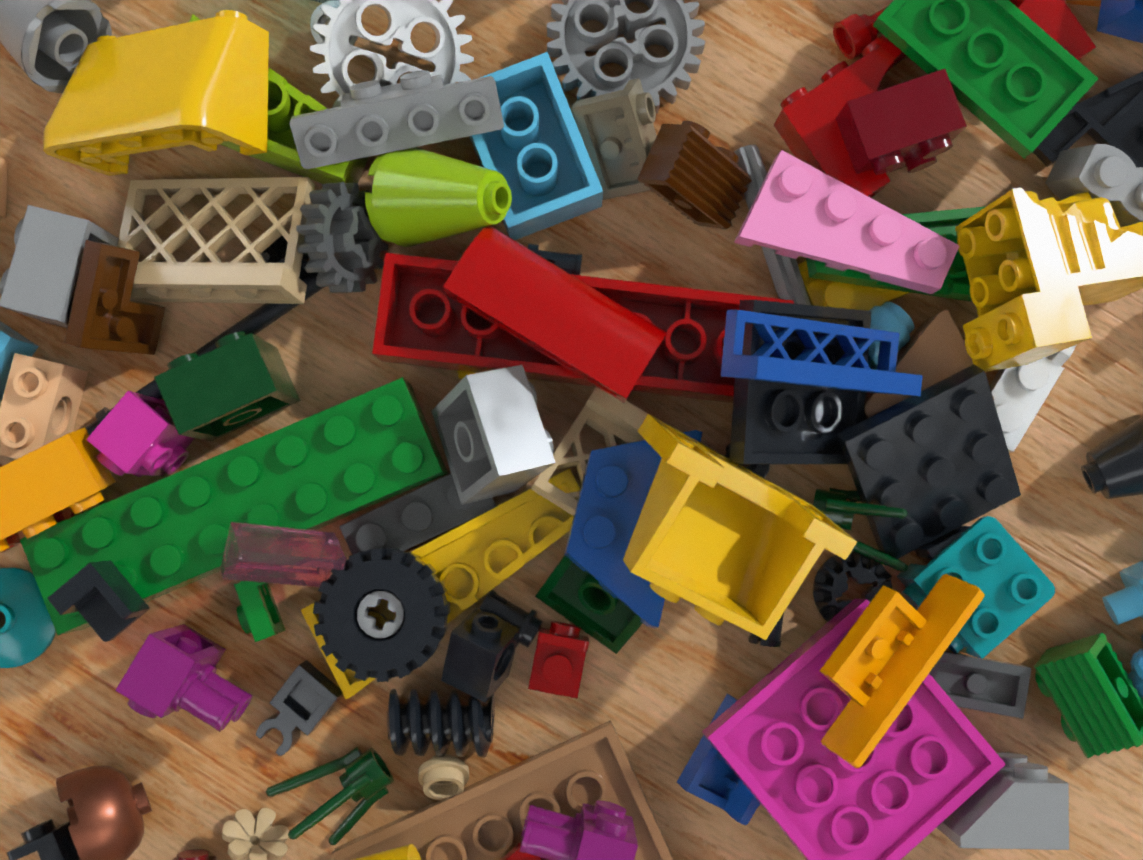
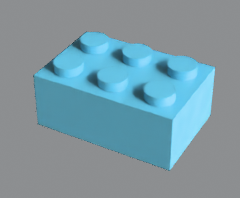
[469,52,603,240]

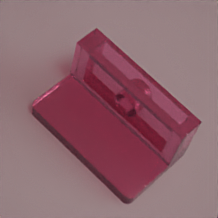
[220,522,346,587]

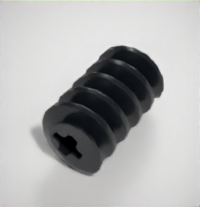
[387,689,495,758]

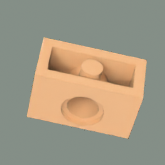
[0,353,89,459]

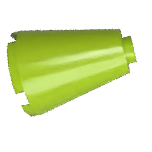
[365,147,512,247]

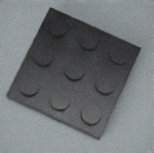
[729,300,871,464]
[837,364,1021,559]

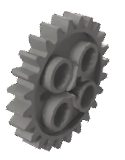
[547,0,705,113]

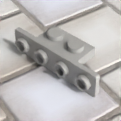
[289,70,504,169]

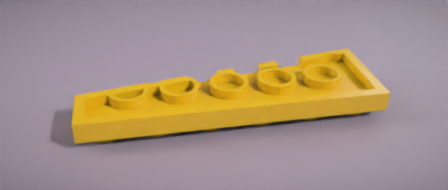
[301,468,580,699]

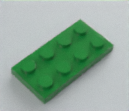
[873,0,1099,159]

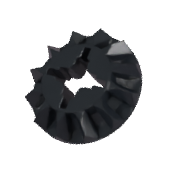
[813,551,892,622]

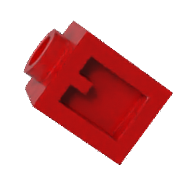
[528,621,589,699]

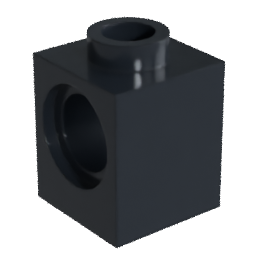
[441,607,521,703]

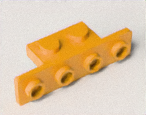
[820,574,985,768]

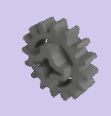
[296,182,388,293]

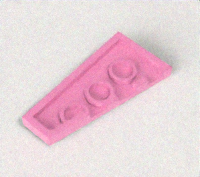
[734,150,959,294]

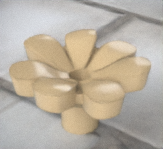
[222,808,289,860]

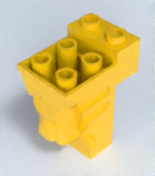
[955,188,1143,372]

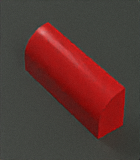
[443,226,667,403]

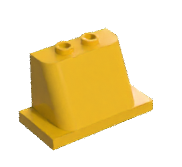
[623,414,857,640]

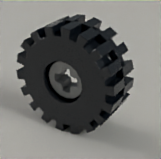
[313,547,450,682]

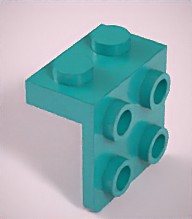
[897,516,1055,659]

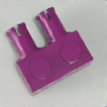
[115,624,253,732]
[519,800,638,860]

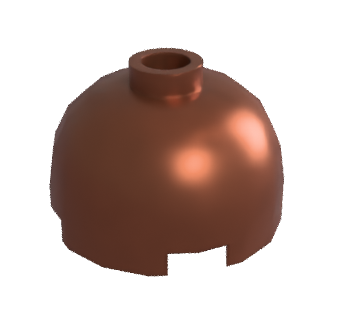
[56,765,152,860]

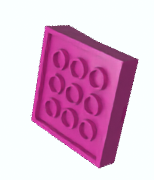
[702,598,1006,860]

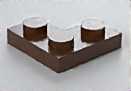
[64,240,165,355]

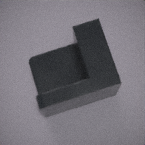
[47,560,150,642]

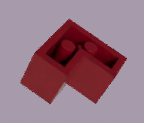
[836,69,967,175]

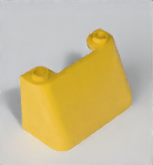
[43,10,269,176]

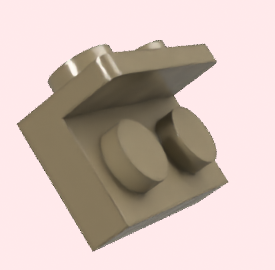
[571,78,657,200]

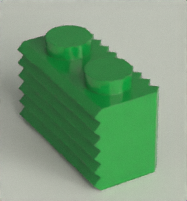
[1034,633,1143,758]

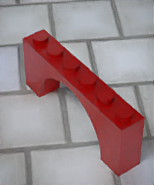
[774,0,1096,198]

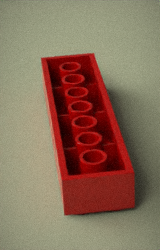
[372,252,794,403]

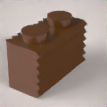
[637,121,752,229]

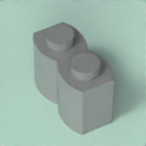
[1046,144,1143,226]

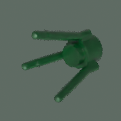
[813,488,908,572]
[266,747,394,845]

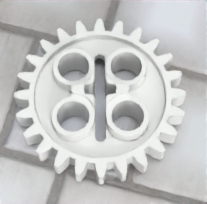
[310,0,474,108]

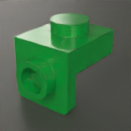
[234,559,295,642]

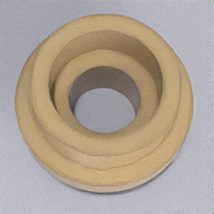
[418,754,469,800]

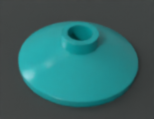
[0,568,56,668]

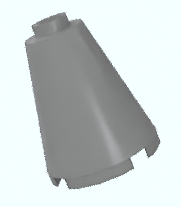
[0,0,112,94]

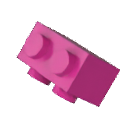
[86,391,195,477]

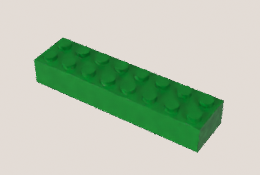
[20,377,448,636]

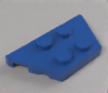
[564,430,703,629]

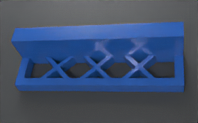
[721,310,923,396]

